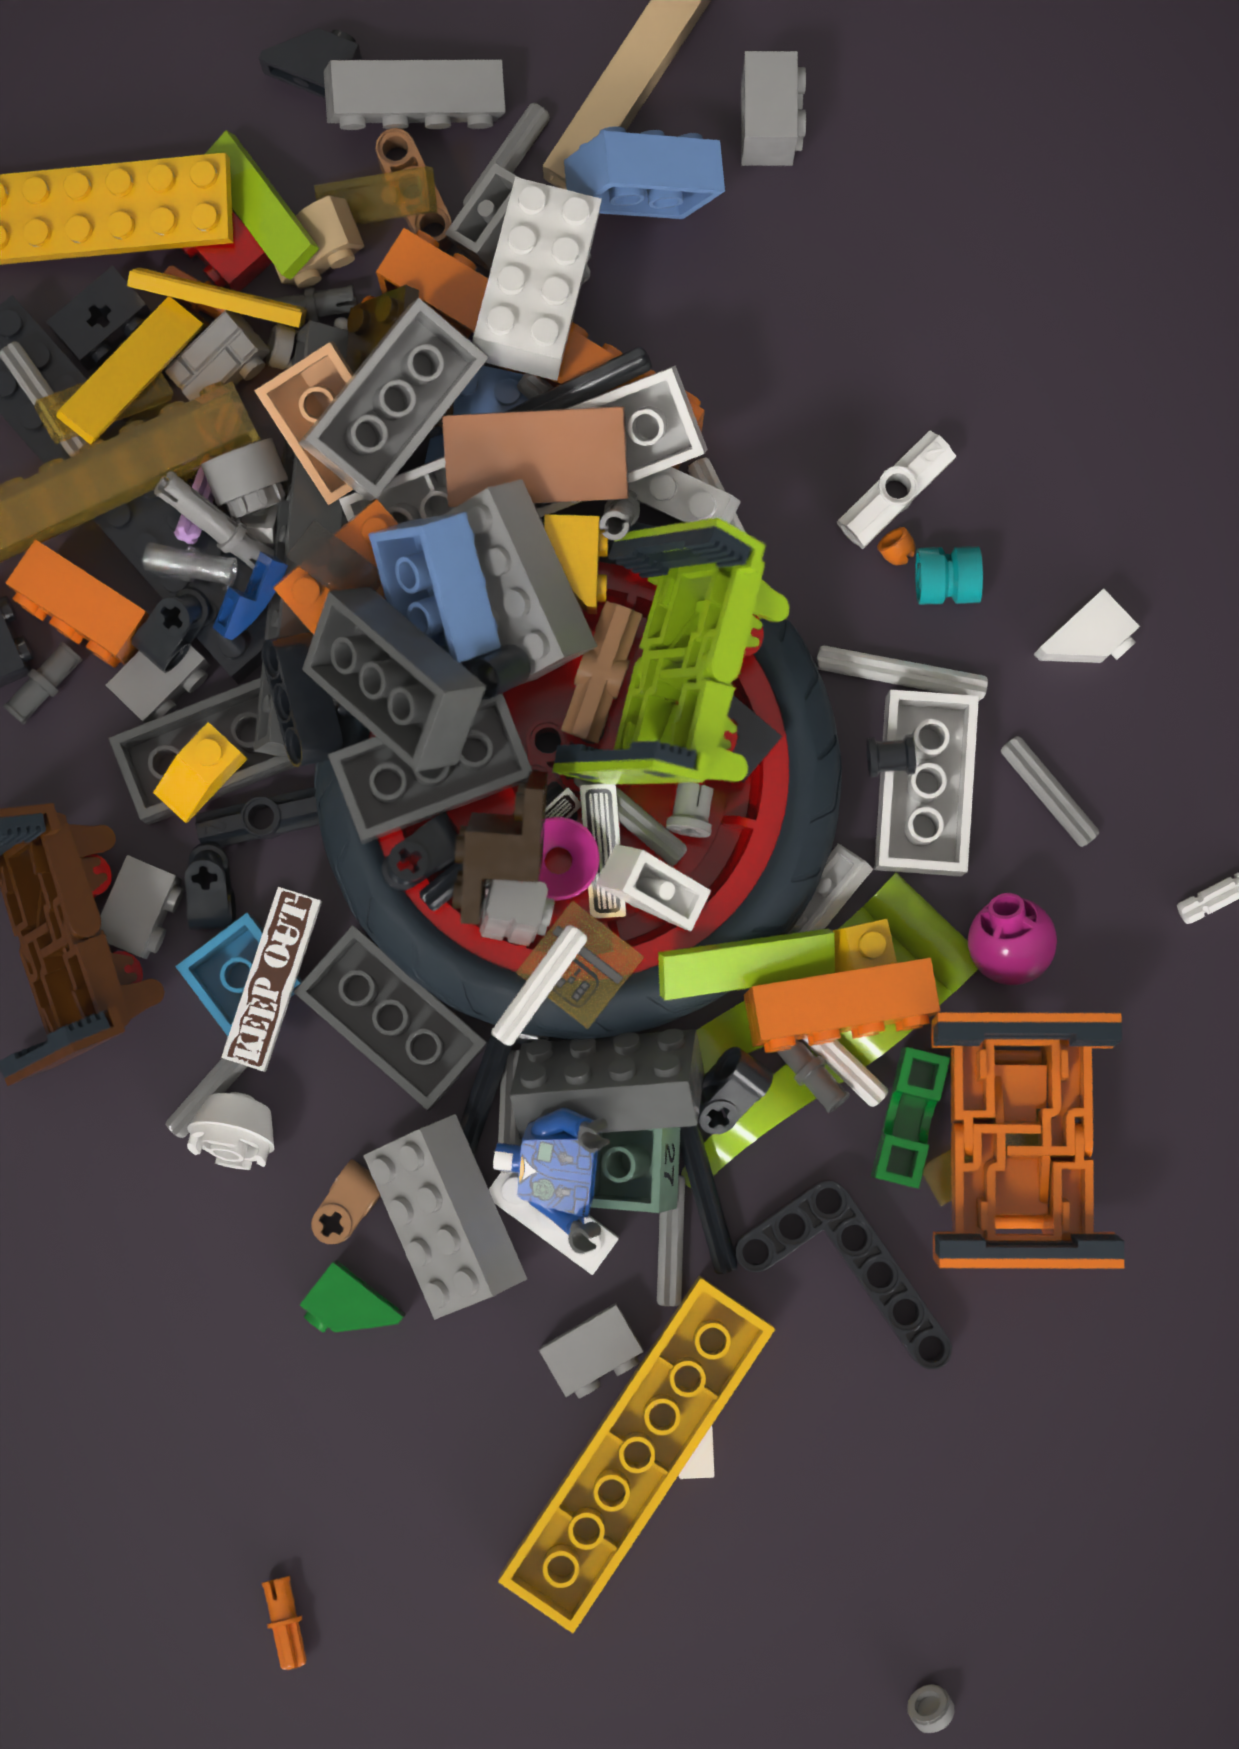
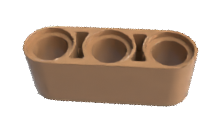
[376,128,452,252]

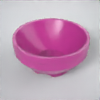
[539,817,600,900]

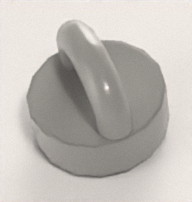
[265,324,299,370]
[907,1684,955,1733]

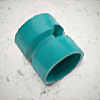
[915,546,983,605]

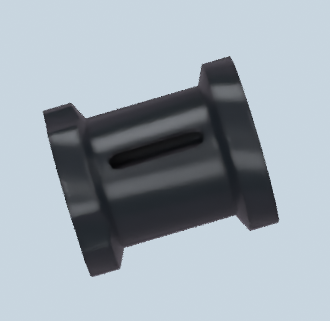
[866,735,916,778]

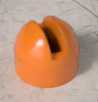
[877,527,916,566]

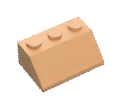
[255,341,354,505]

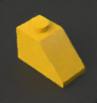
[153,722,247,824]
[831,919,897,973]

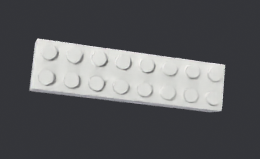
[339,365,708,524]

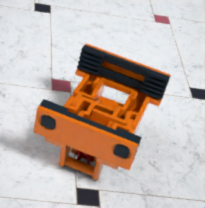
[932,1013,1124,1268]

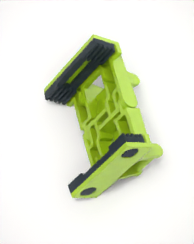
[553,517,789,784]

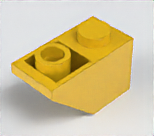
[544,515,608,614]

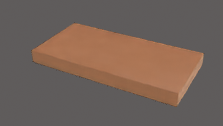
[442,406,629,507]

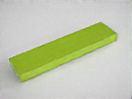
[204,130,320,280]
[658,928,835,1000]

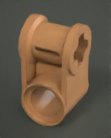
[311,1159,381,1244]

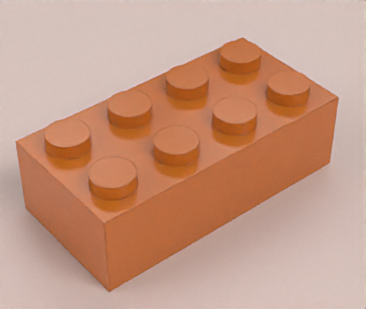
[744,958,940,1053]

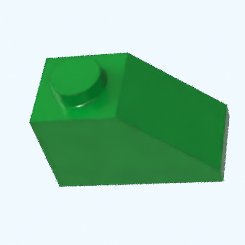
[300,1260,406,1333]

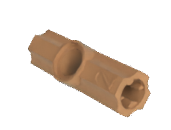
[561,601,643,744]

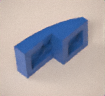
[213,551,288,640]

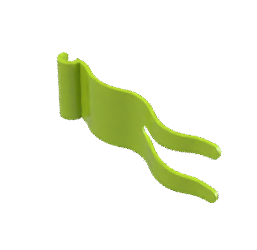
[681,872,978,1187]

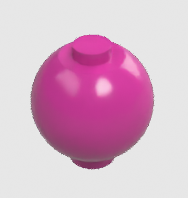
[968,893,1057,985]

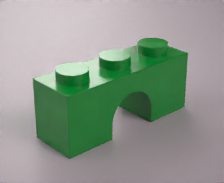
[871,1047,950,1189]

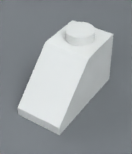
[1034,588,1140,663]
[596,844,711,931]

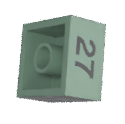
[591,1127,680,1213]

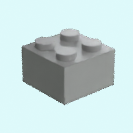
[741,51,806,166]

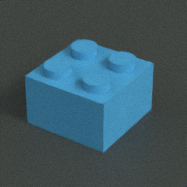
[175,913,303,1036]

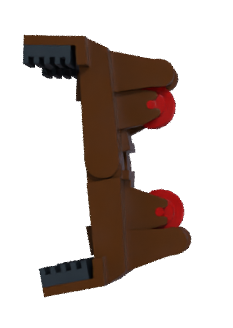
[0,803,165,1086]

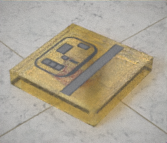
[516,901,644,1029]

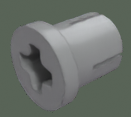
[666,782,713,837]

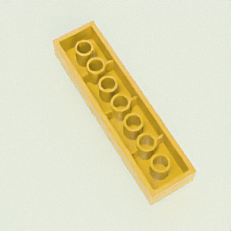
[498,1275,775,1633]

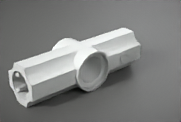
[837,430,956,549]

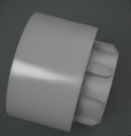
[201,438,289,519]

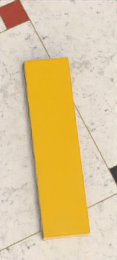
[127,267,307,328]
[56,296,203,445]

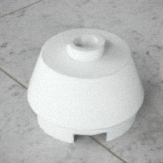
[187,1092,274,1170]

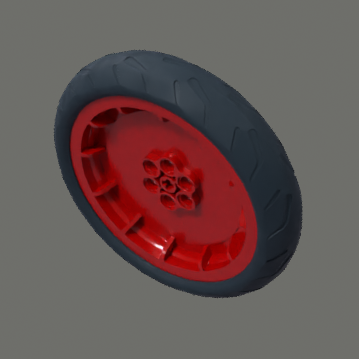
[314,515,842,1039]

